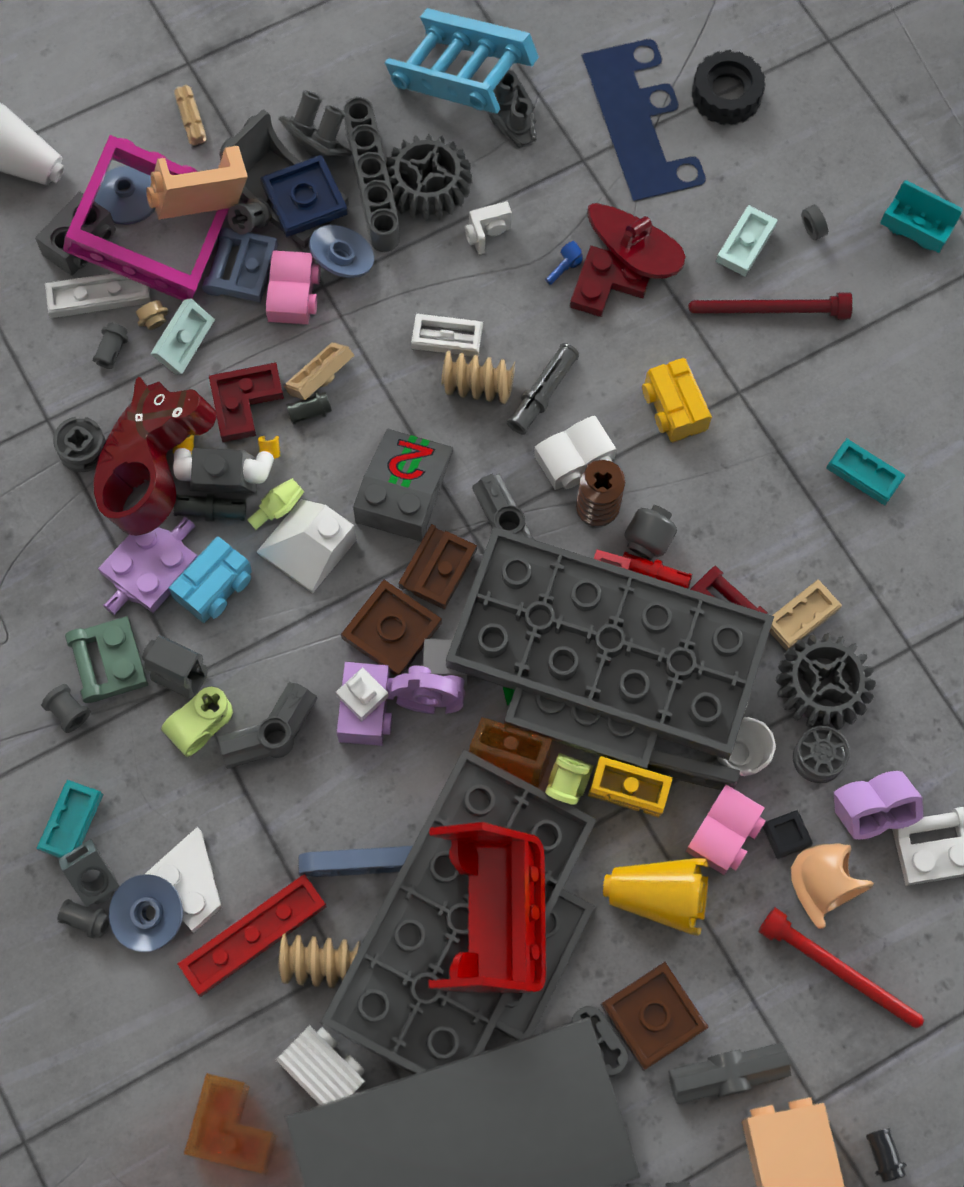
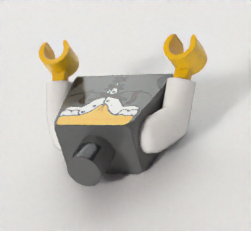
[172,434,280,494]

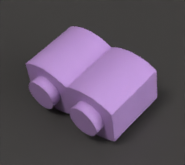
[834,771,923,840]

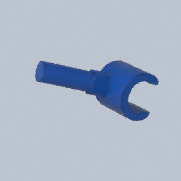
[545,241,583,285]

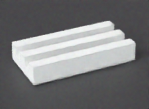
[411,314,483,357]

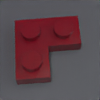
[570,245,650,317]
[209,362,284,443]

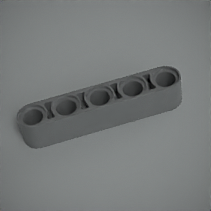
[344,97,399,252]

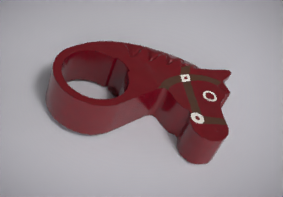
[94,377,216,536]

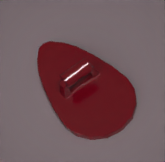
[587,203,686,279]

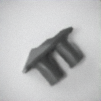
[481,70,537,147]
[279,91,352,156]

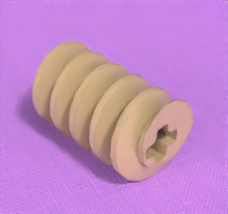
[441,351,515,404]
[279,933,360,988]

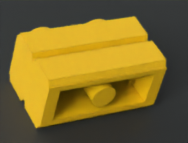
[642,358,712,442]
[588,756,673,817]

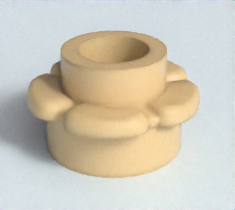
[136,300,168,330]

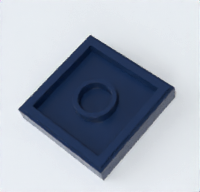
[260,155,348,238]

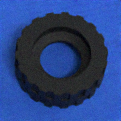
[691,50,765,125]

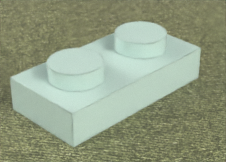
[716,205,778,276]
[151,298,215,375]

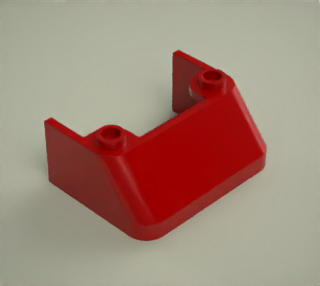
[429,822,546,993]

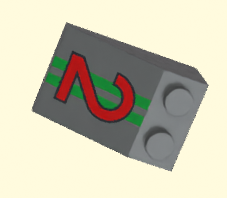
[353,428,453,542]

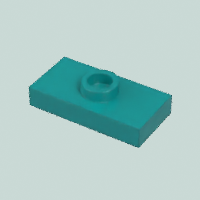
[826,438,906,506]
[36,779,103,859]

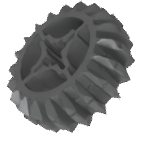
[386,134,472,221]
[776,633,876,730]

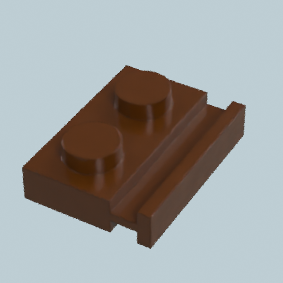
[399,524,477,610]

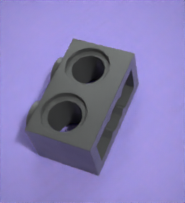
[35,191,116,276]

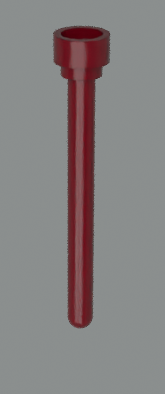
[688,292,852,320]

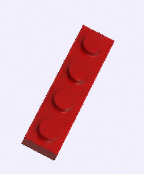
[177,874,327,997]

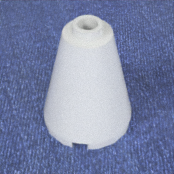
[0,103,65,186]

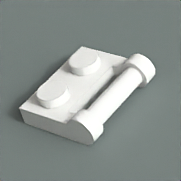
[892,807,964,886]

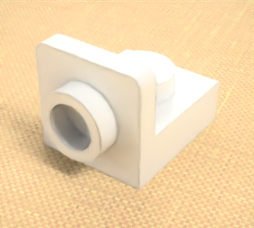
[465,201,512,255]

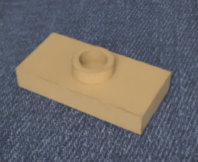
[284,343,355,400]
[770,579,842,651]

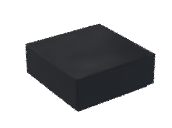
[763,810,813,859]

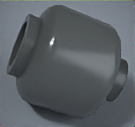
[624,505,677,560]

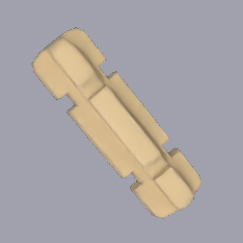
[174,85,207,146]

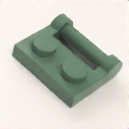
[65,616,148,703]

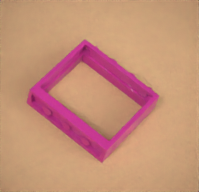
[63,135,230,301]

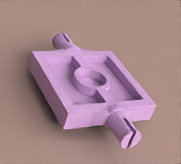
[98,517,198,615]

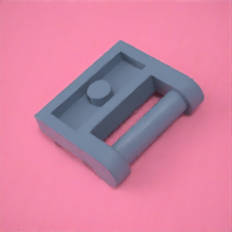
[202,228,278,303]

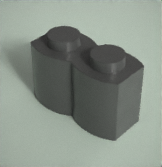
[142,635,208,699]

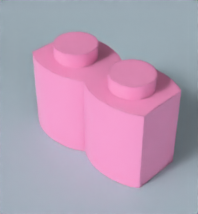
[266,250,320,325]
[685,785,766,875]

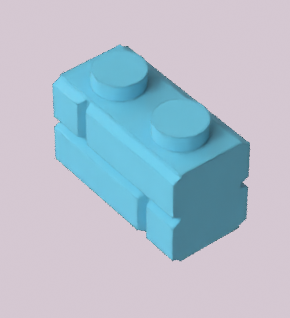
[169,536,252,623]

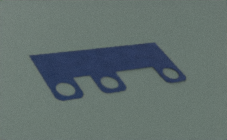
[582,39,706,201]

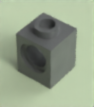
[58,839,120,907]

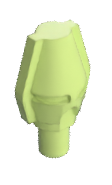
[247,479,304,530]

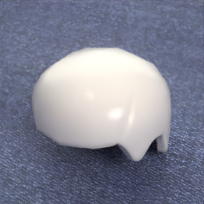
[717,717,776,777]

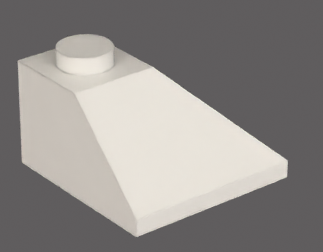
[257,499,356,593]

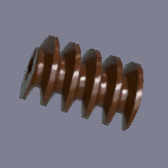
[576,460,626,527]

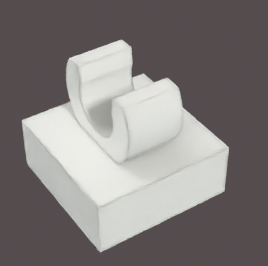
[336,667,389,721]

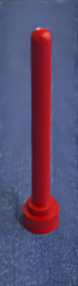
[758,907,924,1028]

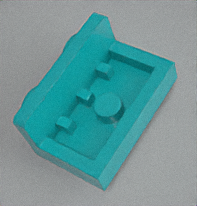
[880,180,963,253]

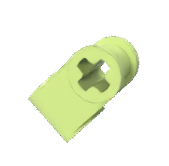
[161,687,233,757]
[545,753,594,804]

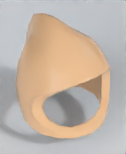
[791,843,874,929]

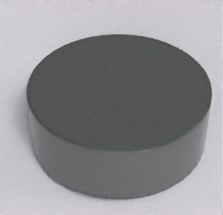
[801,205,829,240]

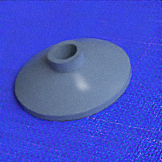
[94,166,155,225]
[309,225,374,278]
[109,874,183,952]

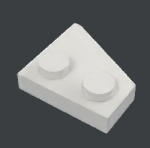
[145,827,222,933]

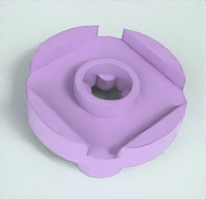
[390,666,465,714]

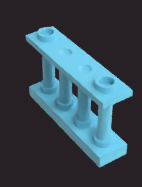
[385,8,539,114]

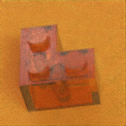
[184,1073,277,1176]

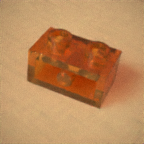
[469,717,552,789]

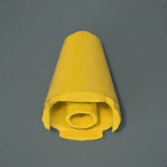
[603,858,708,936]

